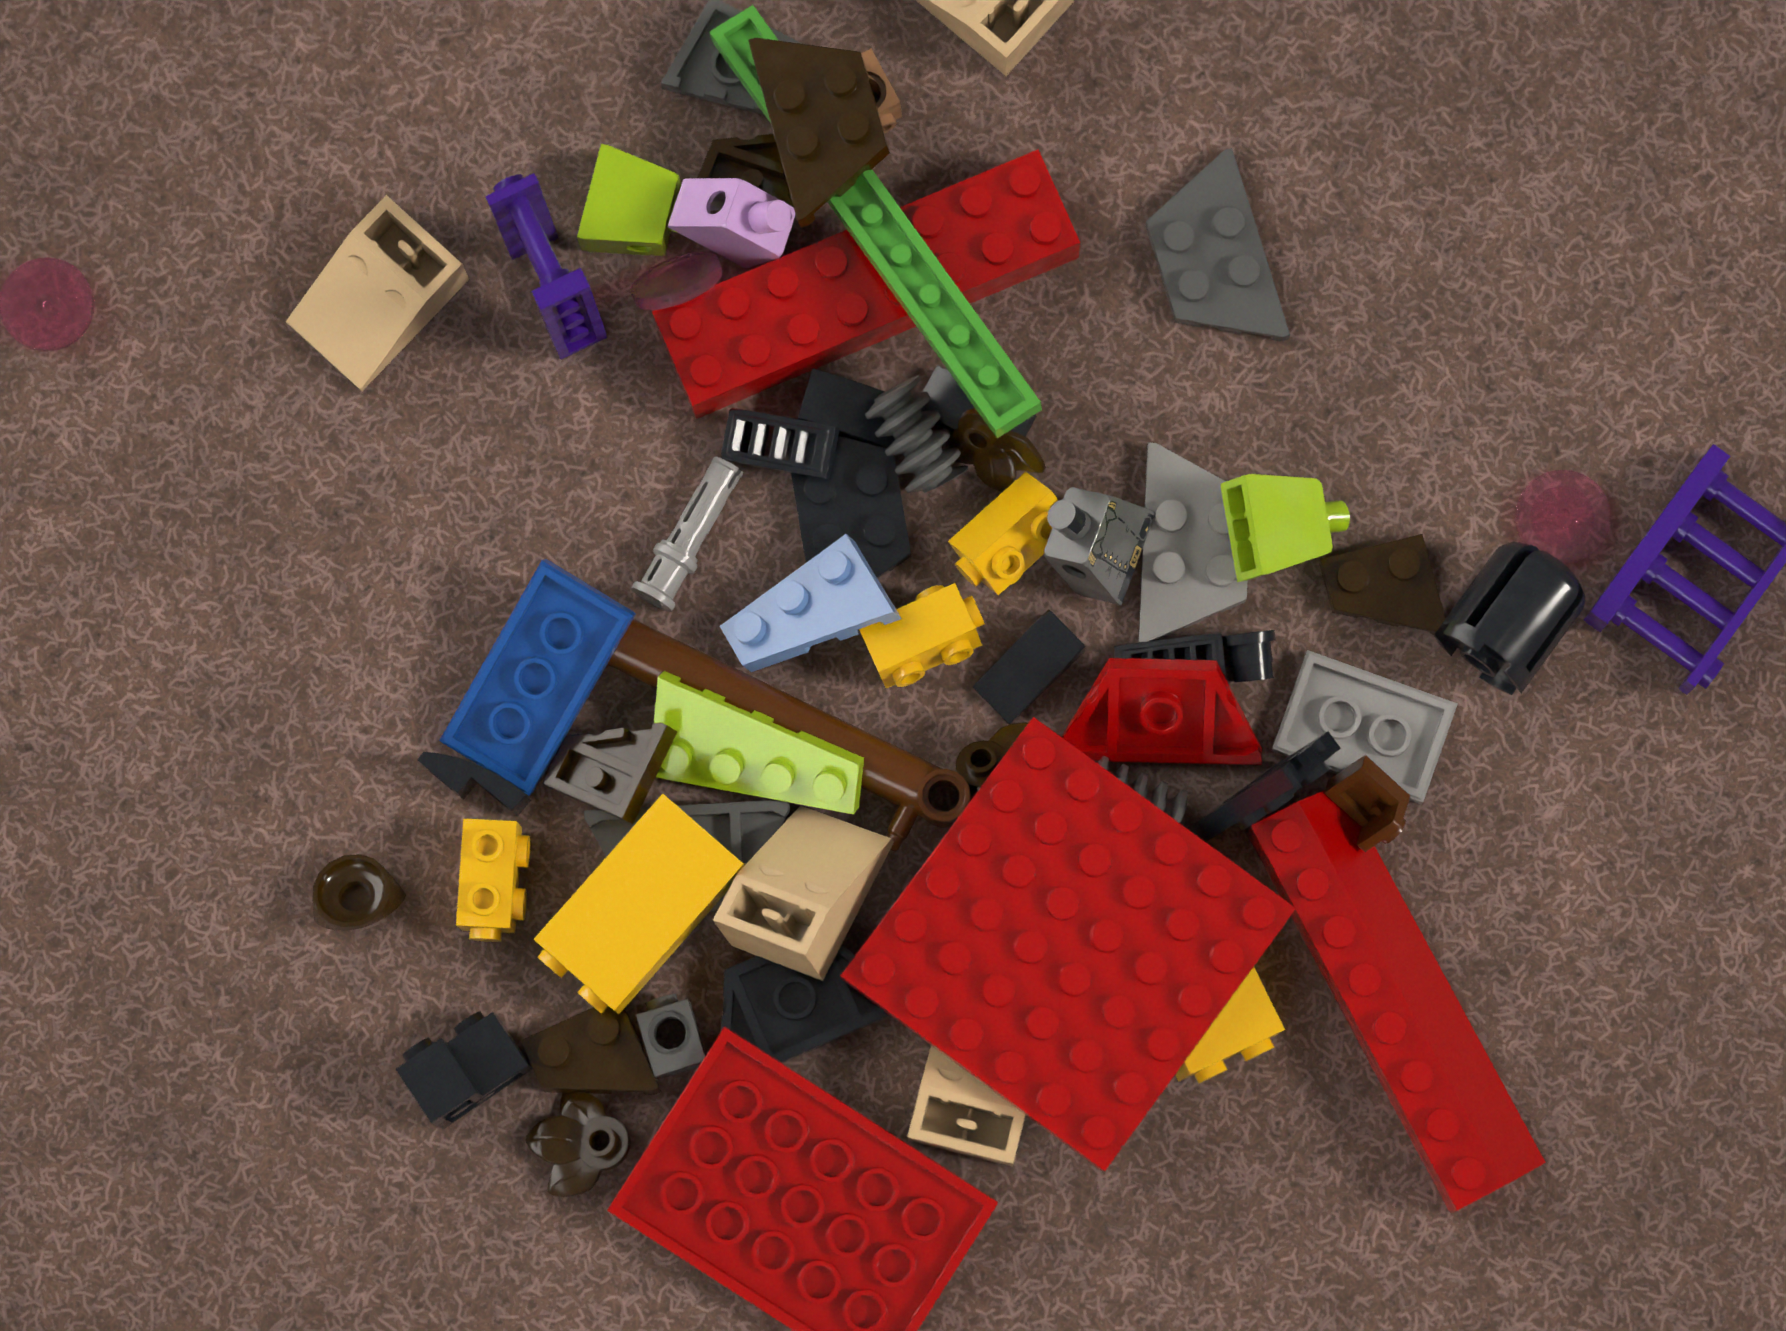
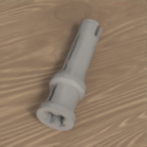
[631,457,743,612]

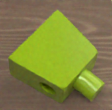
[577,144,681,256]
[1220,474,1350,582]

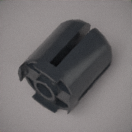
[1434,541,1586,695]

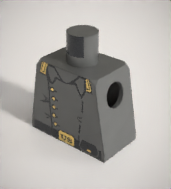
[1044,487,1155,606]

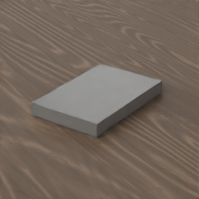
[1271,650,1458,805]

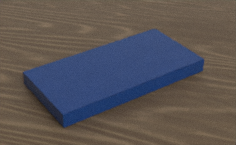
[439,559,636,795]

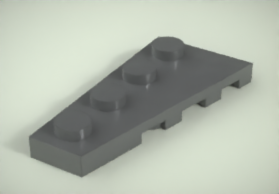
[661,0,880,115]

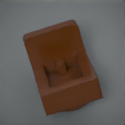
[1324,754,1410,852]

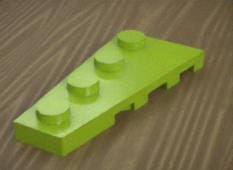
[654,671,864,815]

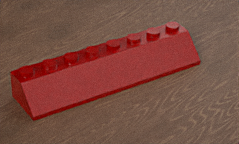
[1247,790,1546,1213]

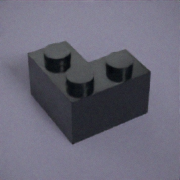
[396,1011,533,1129]

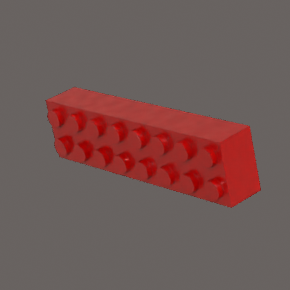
[652,149,1080,419]

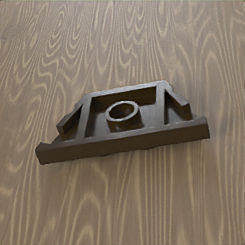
[748,38,890,227]

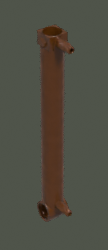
[607,619,971,851]

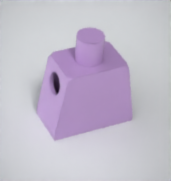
[667,178,796,268]

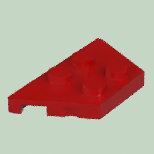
[1061,658,1262,765]

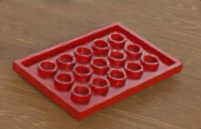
[607,1027,998,1331]

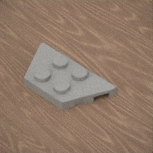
[1138,442,1248,643]

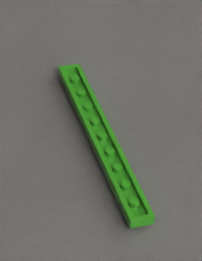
[709,5,1042,438]

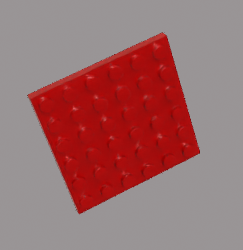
[840,717,1296,1173]

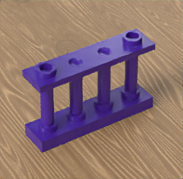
[485,173,607,359]
[1583,444,1786,695]

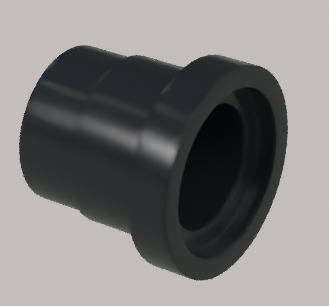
[1222,630,1276,683]

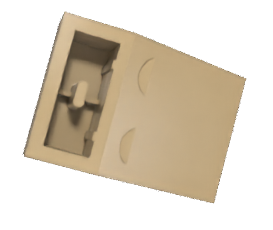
[916,0,1074,76]
[286,195,469,391]
[713,805,894,981]
[907,1045,1025,1167]

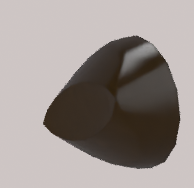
[312,854,406,931]

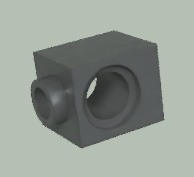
[636,994,706,1080]

